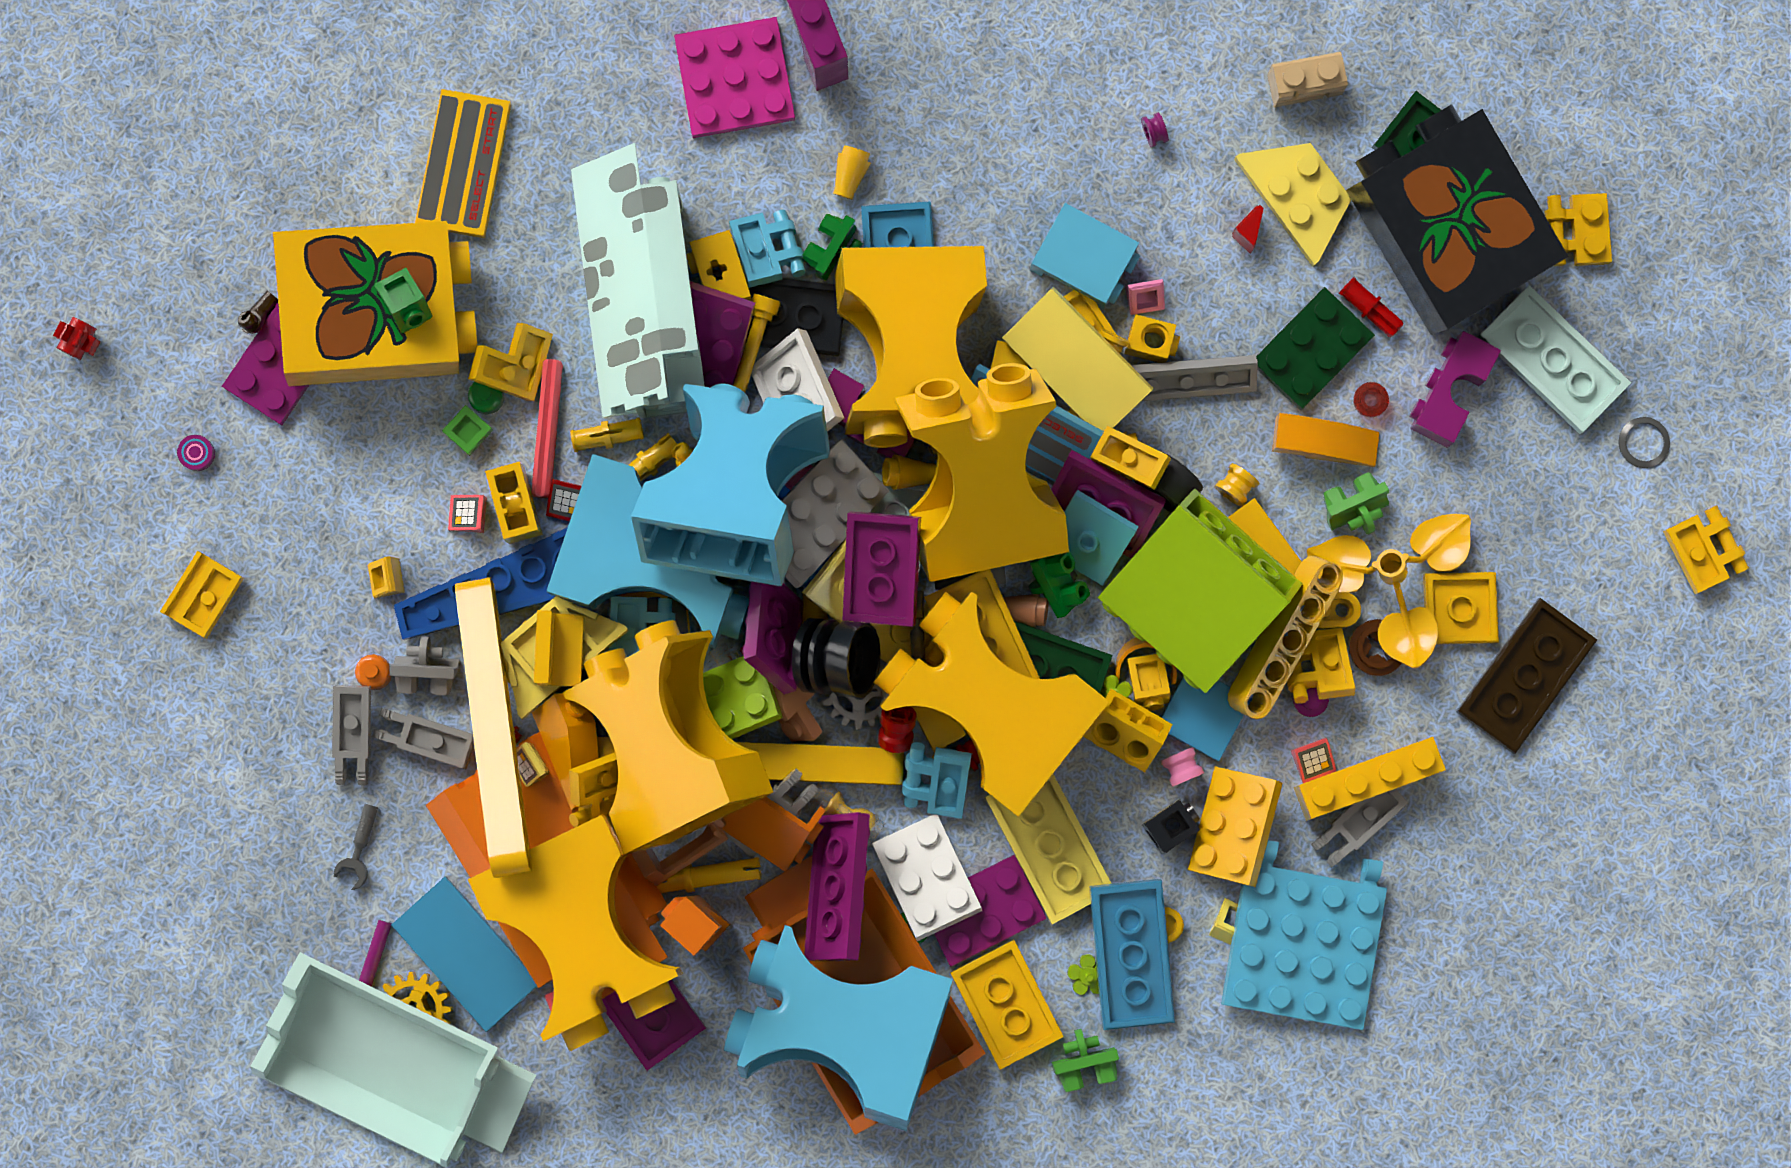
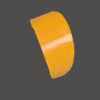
[1115,637,1177,684]

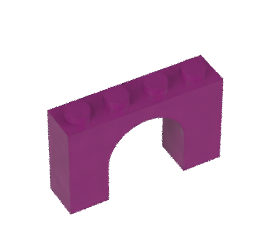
[786,0,849,91]

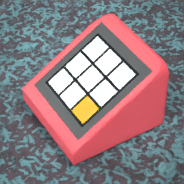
[448,495,487,533]
[1291,737,1337,783]

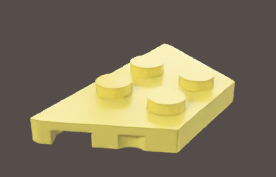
[1234,143,1351,267]
[501,596,629,720]

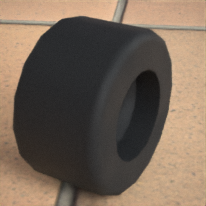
[1134,451,1203,512]

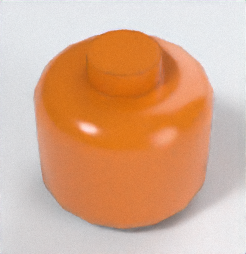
[355,654,392,690]

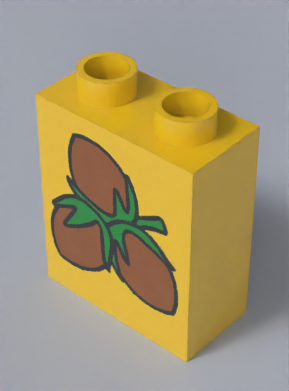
[273,221,477,386]

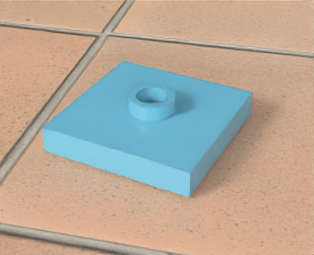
[1064,490,1139,586]

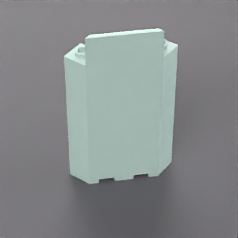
[250,952,536,1168]

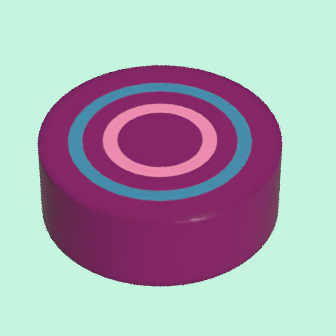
[177,435,215,471]

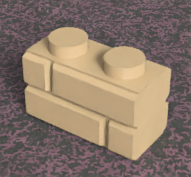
[1267,52,1348,108]

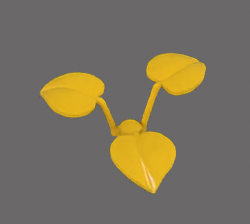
[1307,514,1471,669]

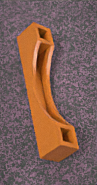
[660,895,731,956]

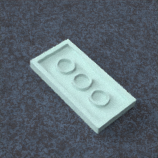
[1478,285,1631,434]

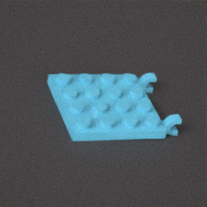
[1221,840,1387,1030]

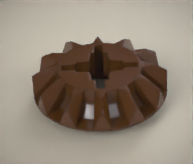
[1349,619,1402,676]

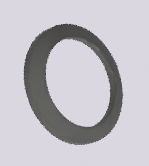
[1618,417,1670,468]

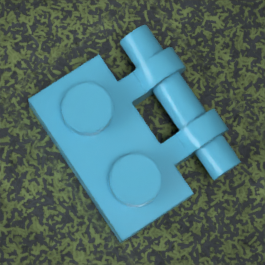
[729,210,806,288]
[609,596,676,657]
[902,742,972,819]

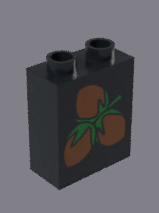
[1346,104,1569,335]

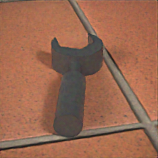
[910,591,926,663]
[334,804,378,890]

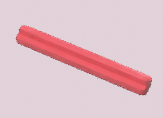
[531,359,563,498]

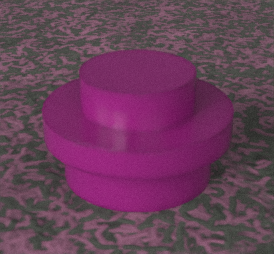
[1293,687,1329,717]

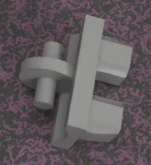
[390,636,460,695]

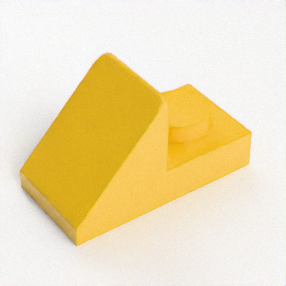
[1090,426,1171,490]

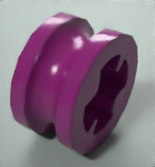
[1141,112,1169,147]

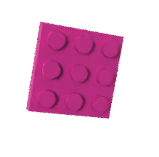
[674,17,795,138]

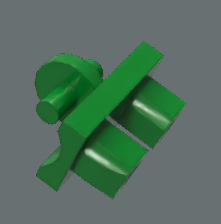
[802,214,863,282]
[1028,551,1091,618]

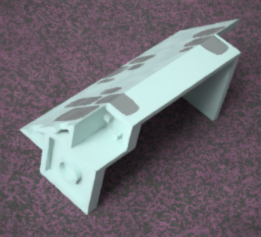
[571,143,705,419]

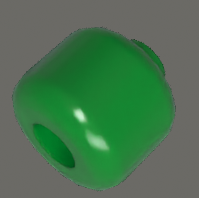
[468,382,504,415]

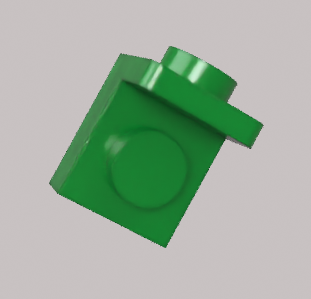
[374,268,432,333]

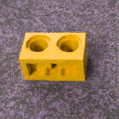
[1083,689,1173,773]

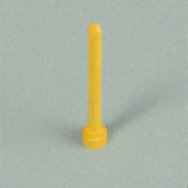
[733,294,781,393]

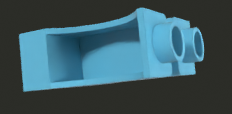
[631,384,830,586]
[547,454,749,649]
[724,925,953,1131]

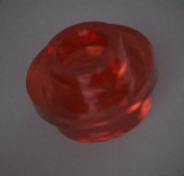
[1353,382,1389,418]

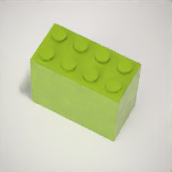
[1097,489,1303,693]

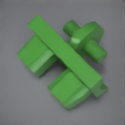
[1324,472,1389,535]
[1051,1029,1119,1092]

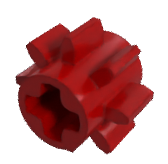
[53,317,101,360]

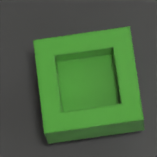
[442,405,493,456]

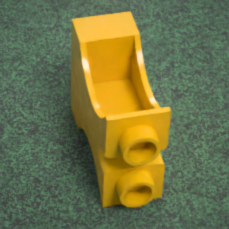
[835,246,987,448]
[895,363,1069,582]
[873,592,1110,817]
[563,620,774,854]
[468,815,683,1052]

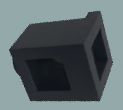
[1142,799,1200,854]

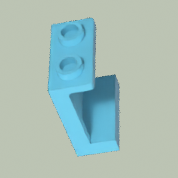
[1030,203,1141,310]

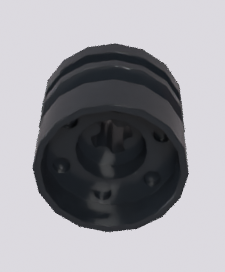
[791,618,881,698]

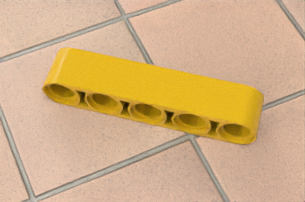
[1228,556,1343,719]

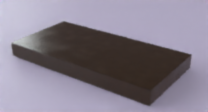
[1456,598,1598,754]

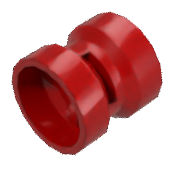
[878,706,917,753]

